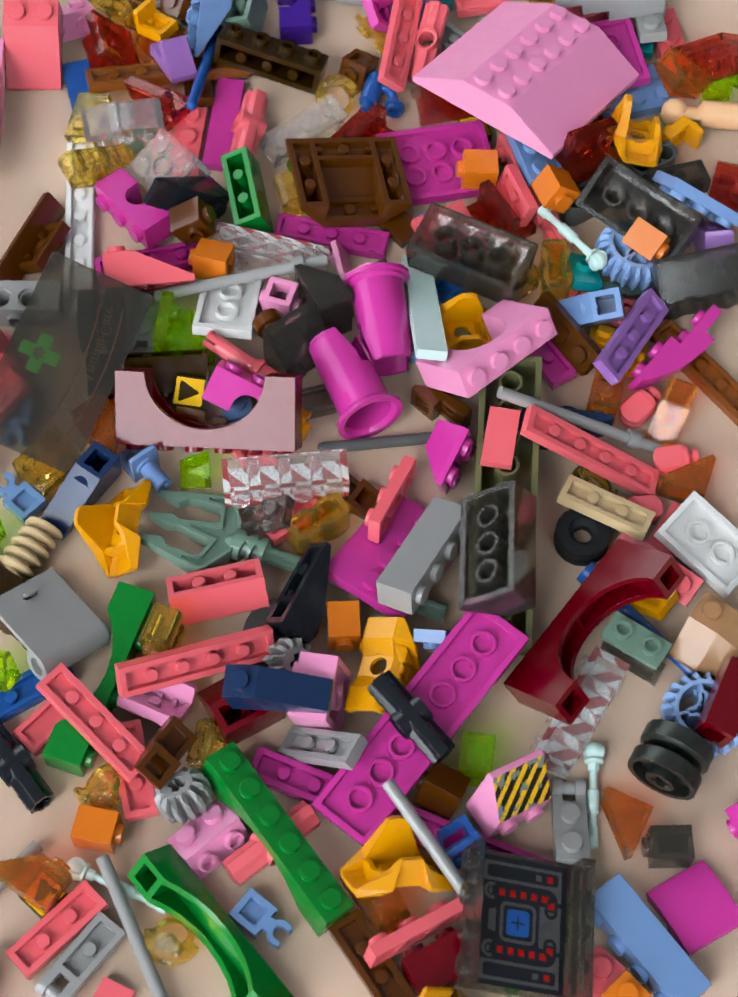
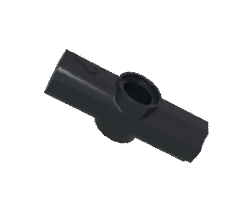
[367,670,455,766]
[0,722,55,814]

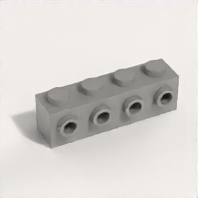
[376,496,472,615]

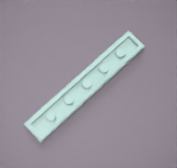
[401,255,448,361]

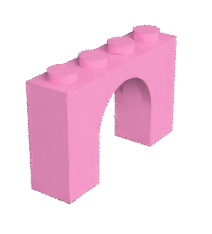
[415,299,557,398]

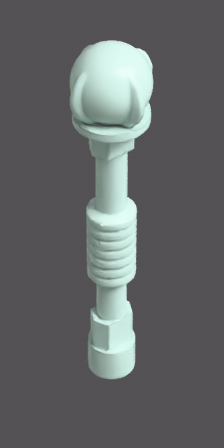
[537,206,608,271]
[583,741,605,849]
[65,857,166,915]

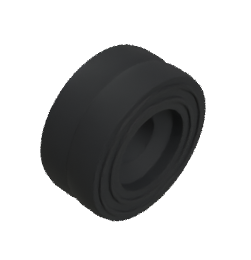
[553,509,612,566]

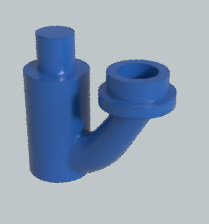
[359,72,405,118]

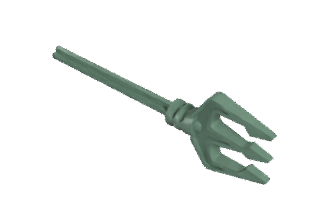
[138,490,448,622]

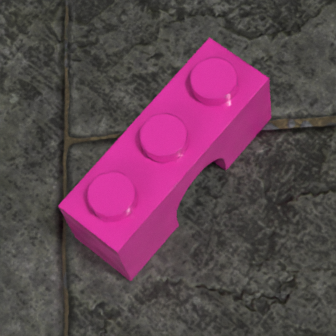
[94,167,173,250]
[201,360,265,411]

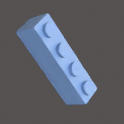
[583,873,712,997]

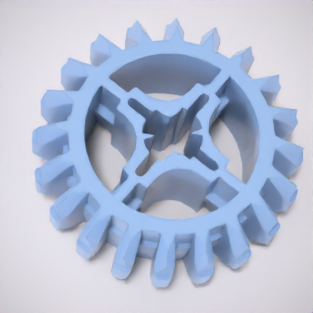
[594,220,671,291]
[659,671,738,759]

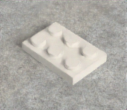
[192,270,263,340]
[653,490,738,599]

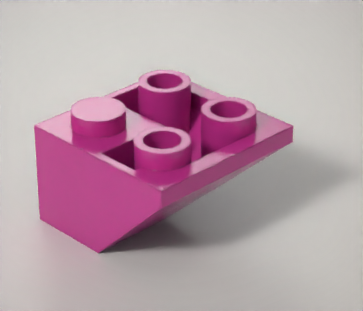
[425,419,476,495]

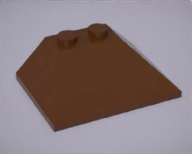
[285,137,413,227]

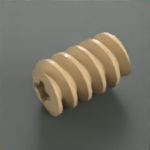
[0,516,63,582]

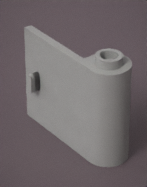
[0,568,111,680]

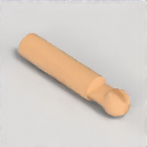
[661,98,738,131]

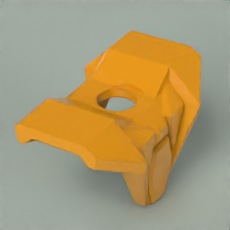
[610,94,663,168]
[439,292,492,350]
[73,479,152,578]
[344,617,421,714]
[340,815,455,898]

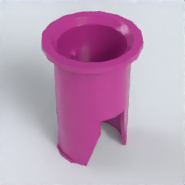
[343,262,411,376]
[308,326,403,439]

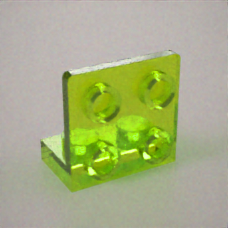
[152,291,216,366]

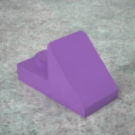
[150,35,197,84]

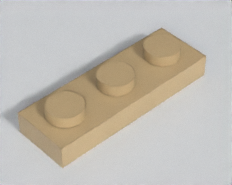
[556,474,656,542]

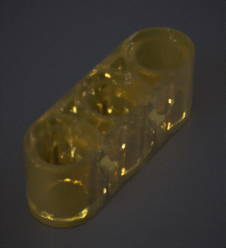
[58,144,143,189]

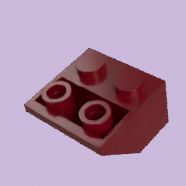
[197,664,286,745]

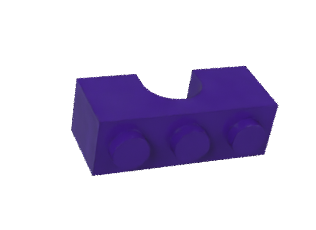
[277,0,317,45]

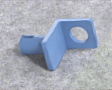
[117,444,172,494]

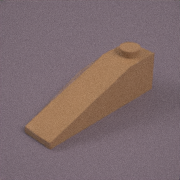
[668,592,738,676]

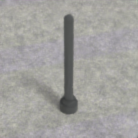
[317,423,461,454]

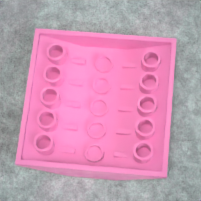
[412,1,639,160]

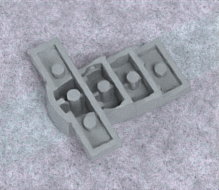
[554,0,668,43]

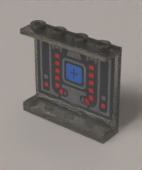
[455,838,596,997]

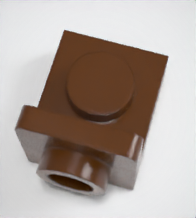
[337,48,380,92]

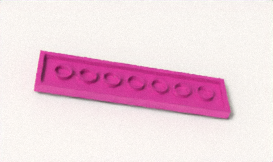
[311,599,529,846]

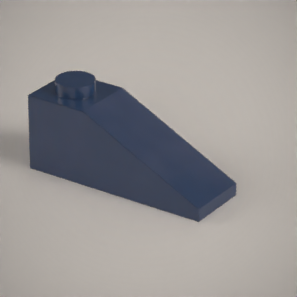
[222,664,334,714]

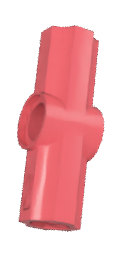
[407,1,449,86]
[230,89,269,157]
[222,800,321,887]

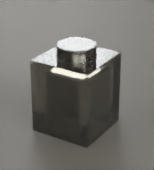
[641,825,695,868]

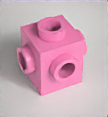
[258,276,303,322]

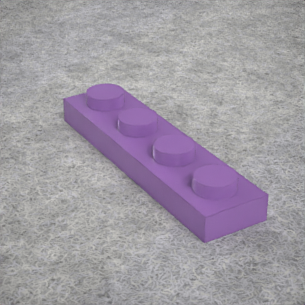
[592,288,669,386]

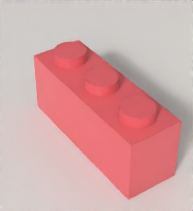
[165,558,270,627]

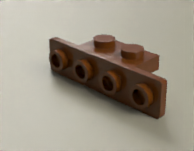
[0,192,71,281]

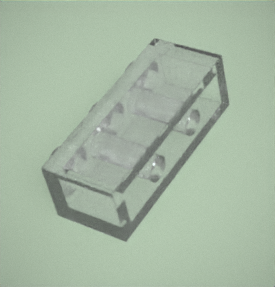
[259,93,347,169]

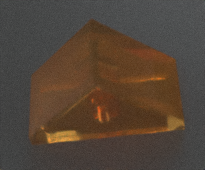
[654,45,714,99]
[655,454,716,503]
[599,786,653,861]

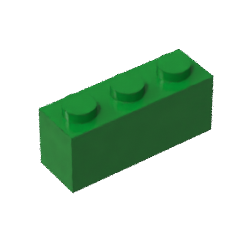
[220,146,274,233]

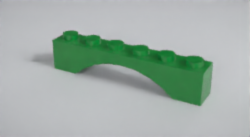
[42,581,160,777]
[201,741,354,937]
[127,844,294,997]

